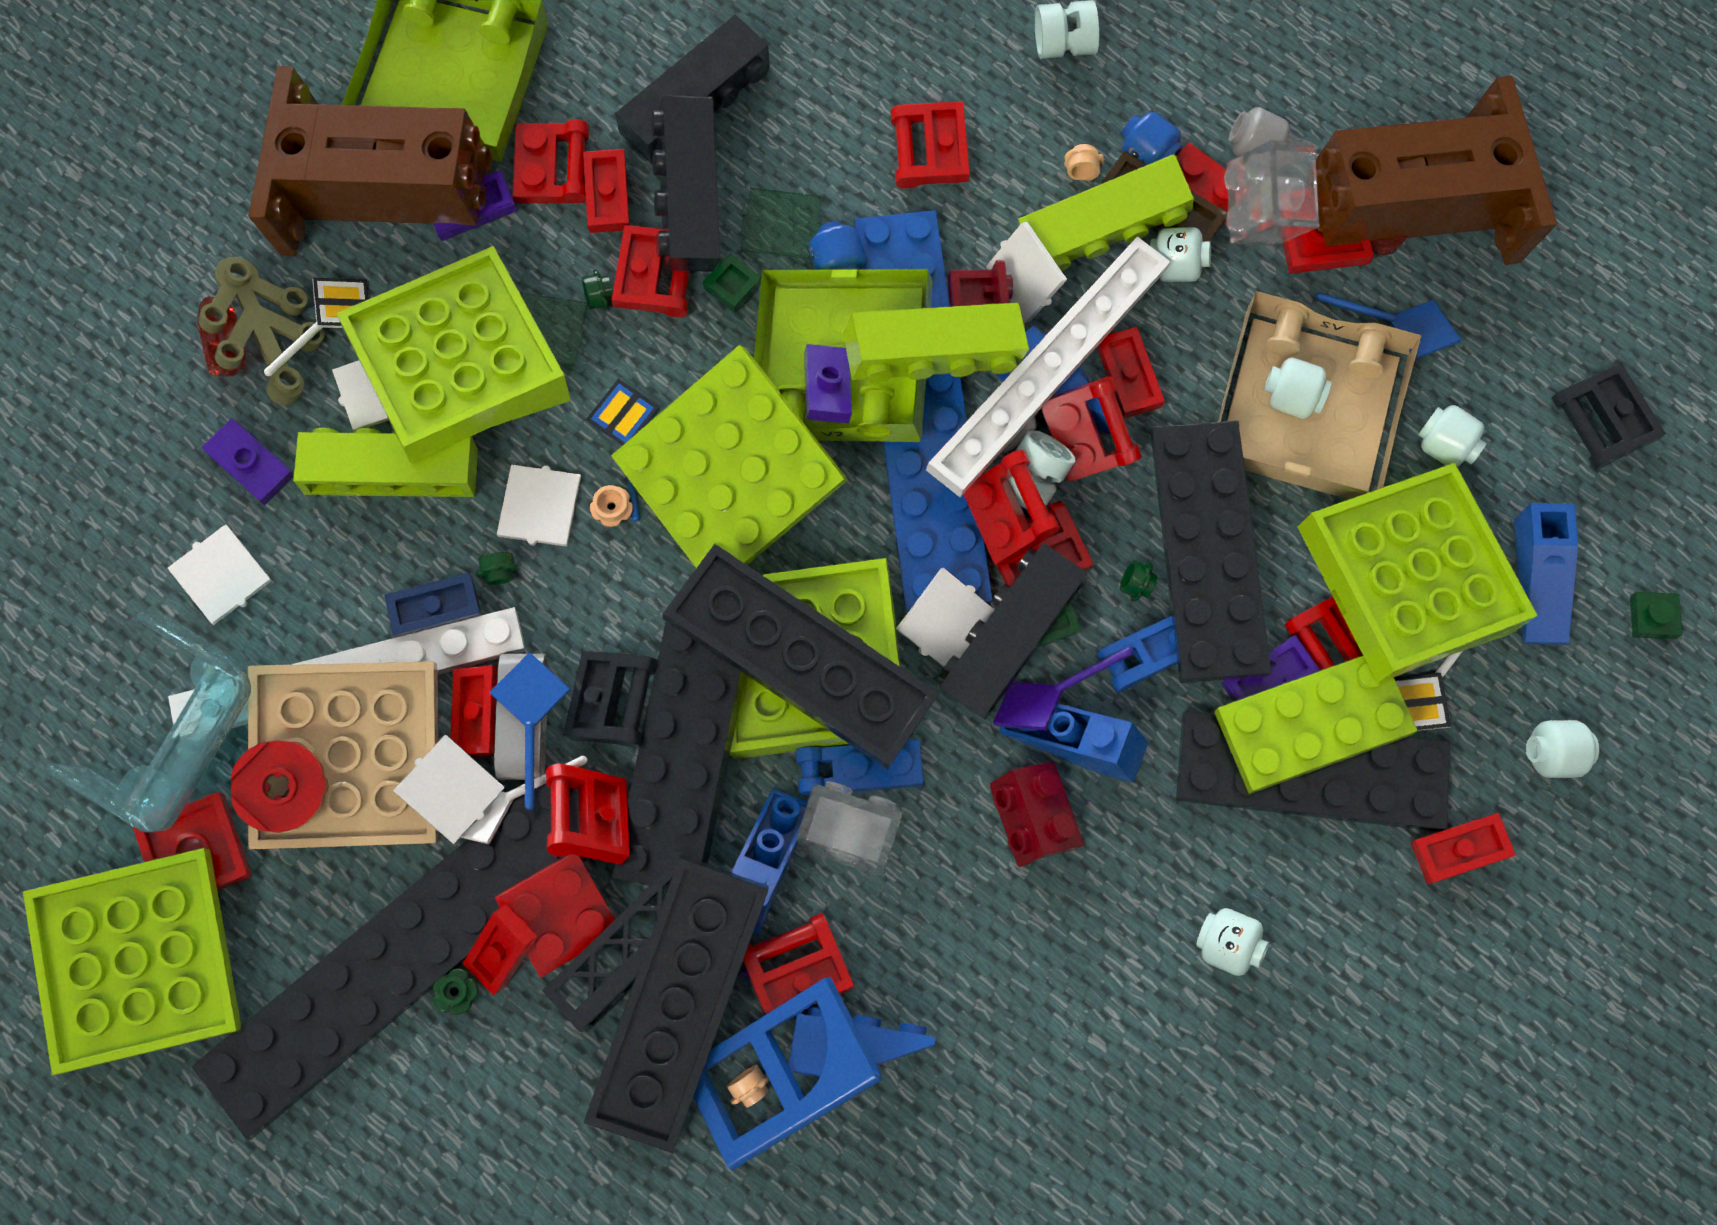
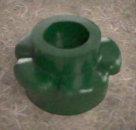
[582,270,613,310]
[476,552,519,585]
[1120,560,1157,602]
[433,969,478,1015]

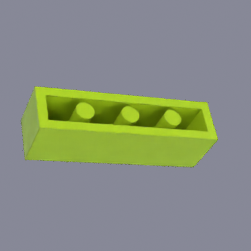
[1018,154,1194,271]
[843,303,1029,383]
[293,428,478,497]

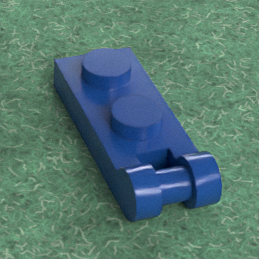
[1097,616,1178,693]
[796,740,923,796]

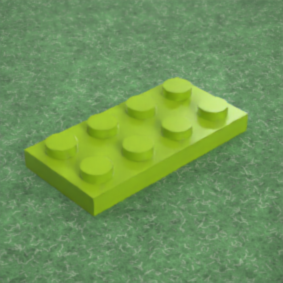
[1214,656,1418,794]

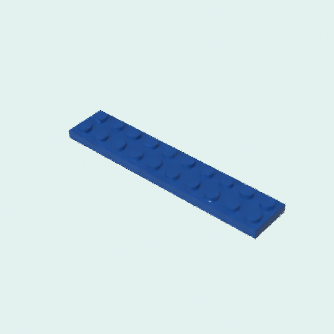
[854,210,992,615]

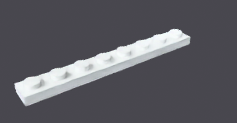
[926,237,1170,497]
[168,607,526,741]

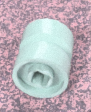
[1035,0,1099,59]
[1008,430,1075,509]

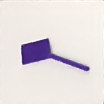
[993,647,1133,730]

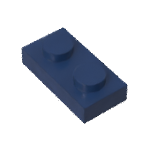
[384,572,482,638]

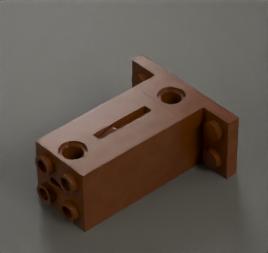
[248,66,492,256]
[1306,76,1557,265]

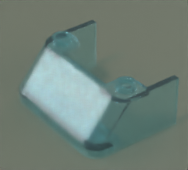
[45,612,251,832]

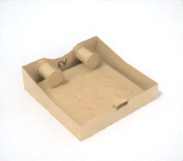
[1218,291,1421,499]
[248,661,440,849]

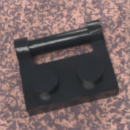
[1551,362,1666,470]
[563,651,658,748]

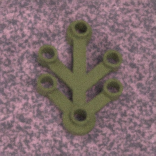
[199,257,324,405]

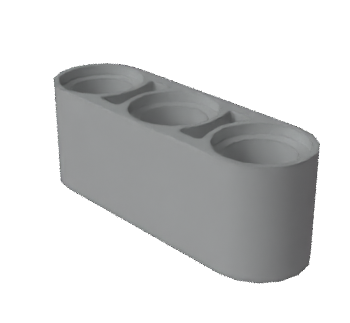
[494,653,548,780]

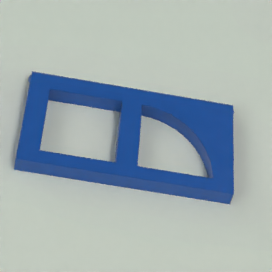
[693,977,882,1170]

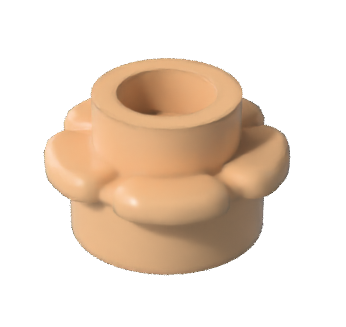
[1064,144,1104,181]
[590,485,633,527]
[726,1065,769,1108]

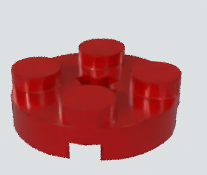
[230,740,328,833]

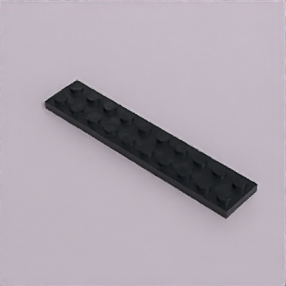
[191,784,588,1140]

